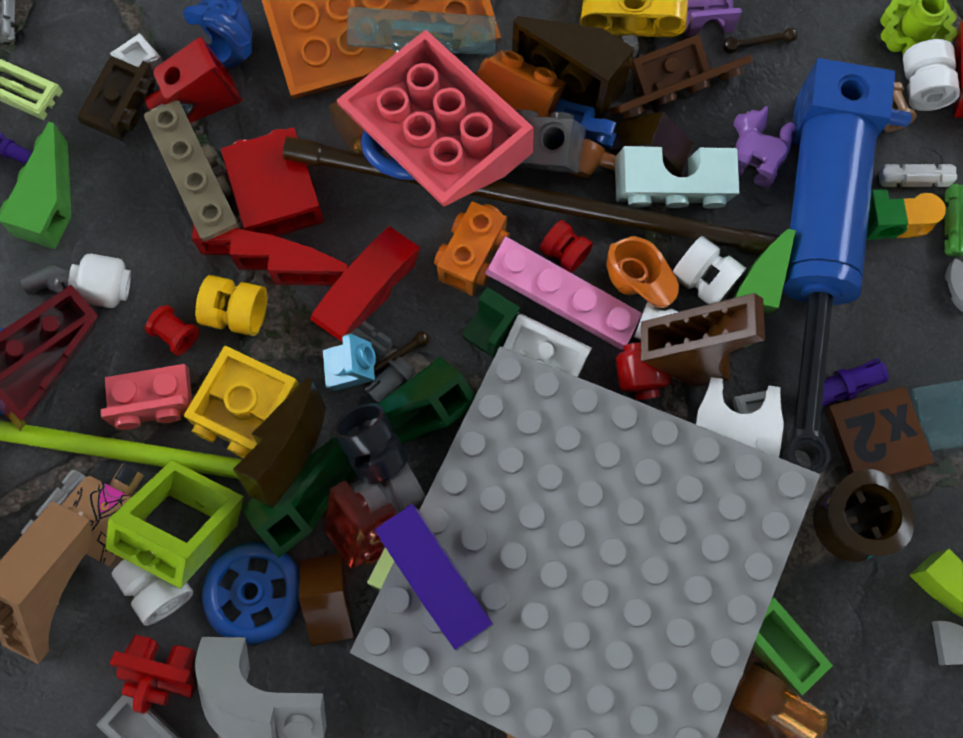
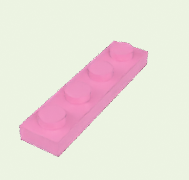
[485,236,643,350]

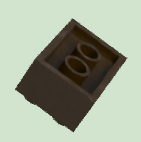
[512,16,634,119]

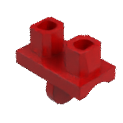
[109,634,197,715]

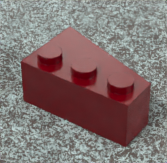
[0,285,98,431]

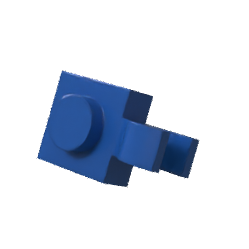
[554,99,616,148]

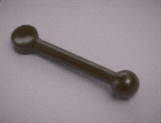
[723,28,798,53]
[363,331,430,384]

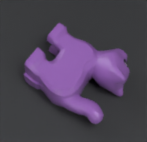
[733,106,796,188]

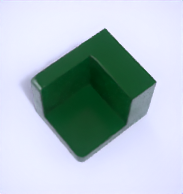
[462,287,521,358]

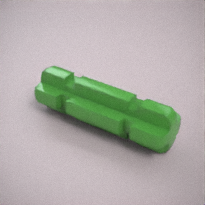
[945,184,963,257]

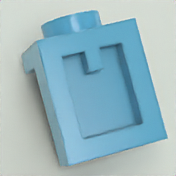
[323,334,376,391]

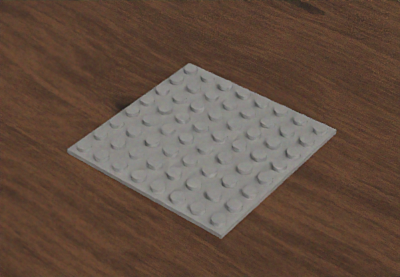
[350,346,820,738]

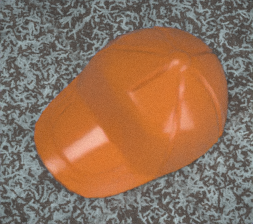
[606,236,679,308]

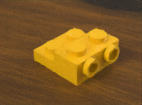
[184,346,299,458]

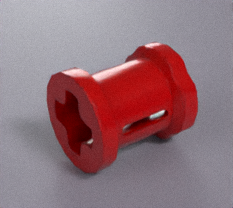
[145,305,200,356]

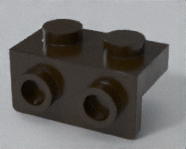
[77,56,156,141]

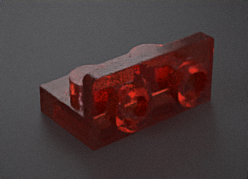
[324,481,396,569]

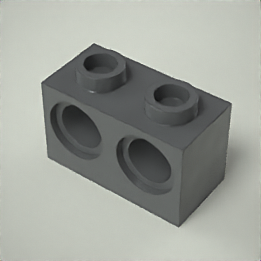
[516,109,585,174]

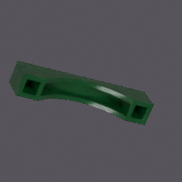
[241,357,475,558]

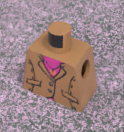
[61,464,147,568]

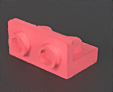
[100,364,192,430]

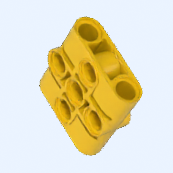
[580,0,689,37]

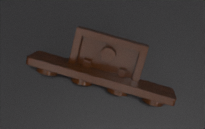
[608,34,753,119]

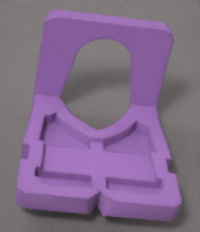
[685,0,742,37]

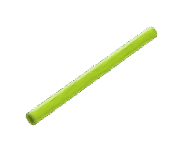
[0,420,242,479]

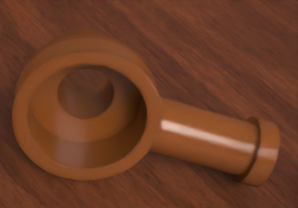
[569,139,617,179]

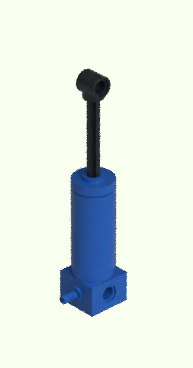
[779,58,912,474]

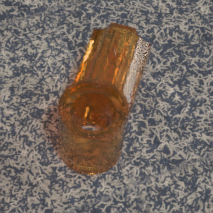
[732,665,829,738]

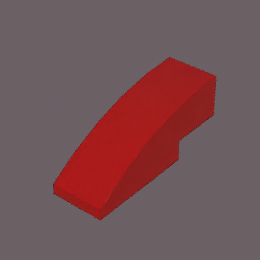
[310,226,420,342]

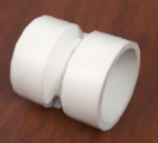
[903,39,960,111]
[673,236,747,305]
[112,551,193,626]

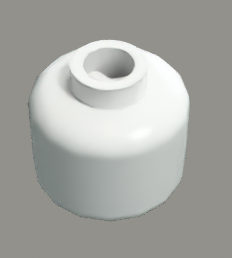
[68,254,131,308]

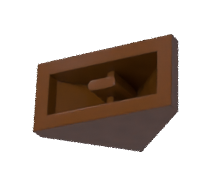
[299,553,355,646]

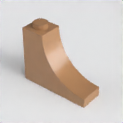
[0,501,94,664]

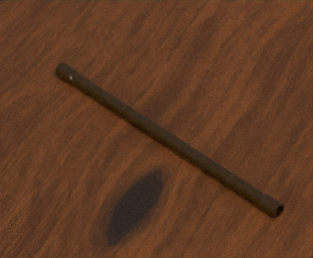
[283,136,780,255]

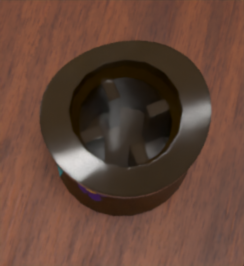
[813,469,915,562]

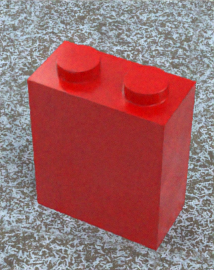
[220,127,325,237]

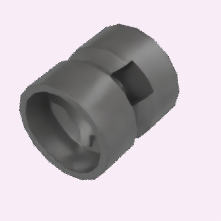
[351,462,426,529]

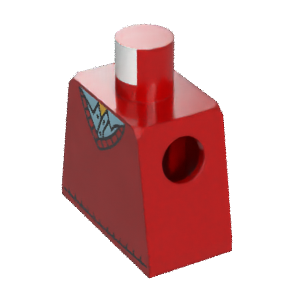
[144,37,242,122]

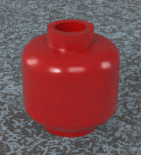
[616,342,671,400]

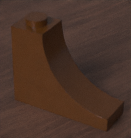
[641,293,765,387]

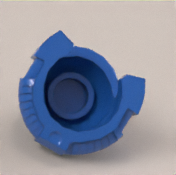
[182,0,252,68]

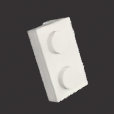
[503,314,592,377]

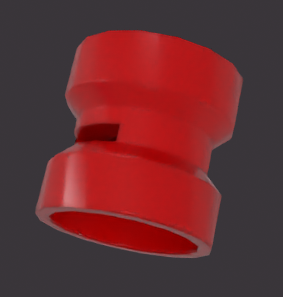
[539,220,594,273]

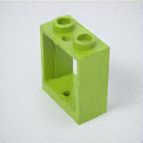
[105,460,244,589]

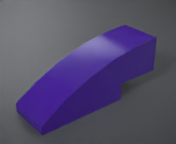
[374,504,494,650]

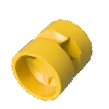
[195,275,267,336]

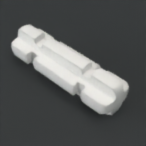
[878,164,957,187]

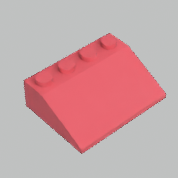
[337,30,534,207]

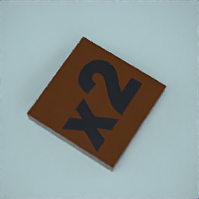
[825,387,935,476]

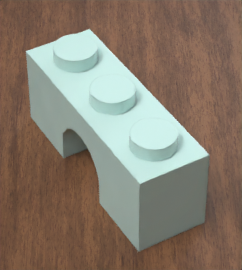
[615,146,739,209]

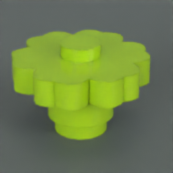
[880,0,958,55]

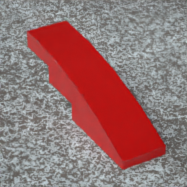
[192,225,348,286]

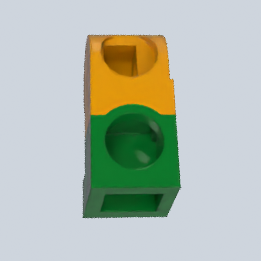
[866,189,946,240]

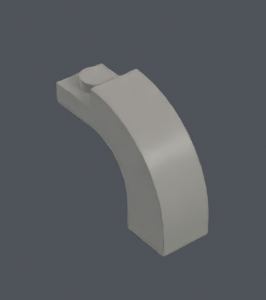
[195,637,326,738]

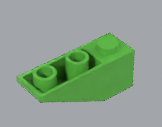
[0,121,71,250]

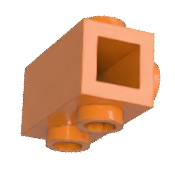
[477,50,566,117]
[434,201,510,296]

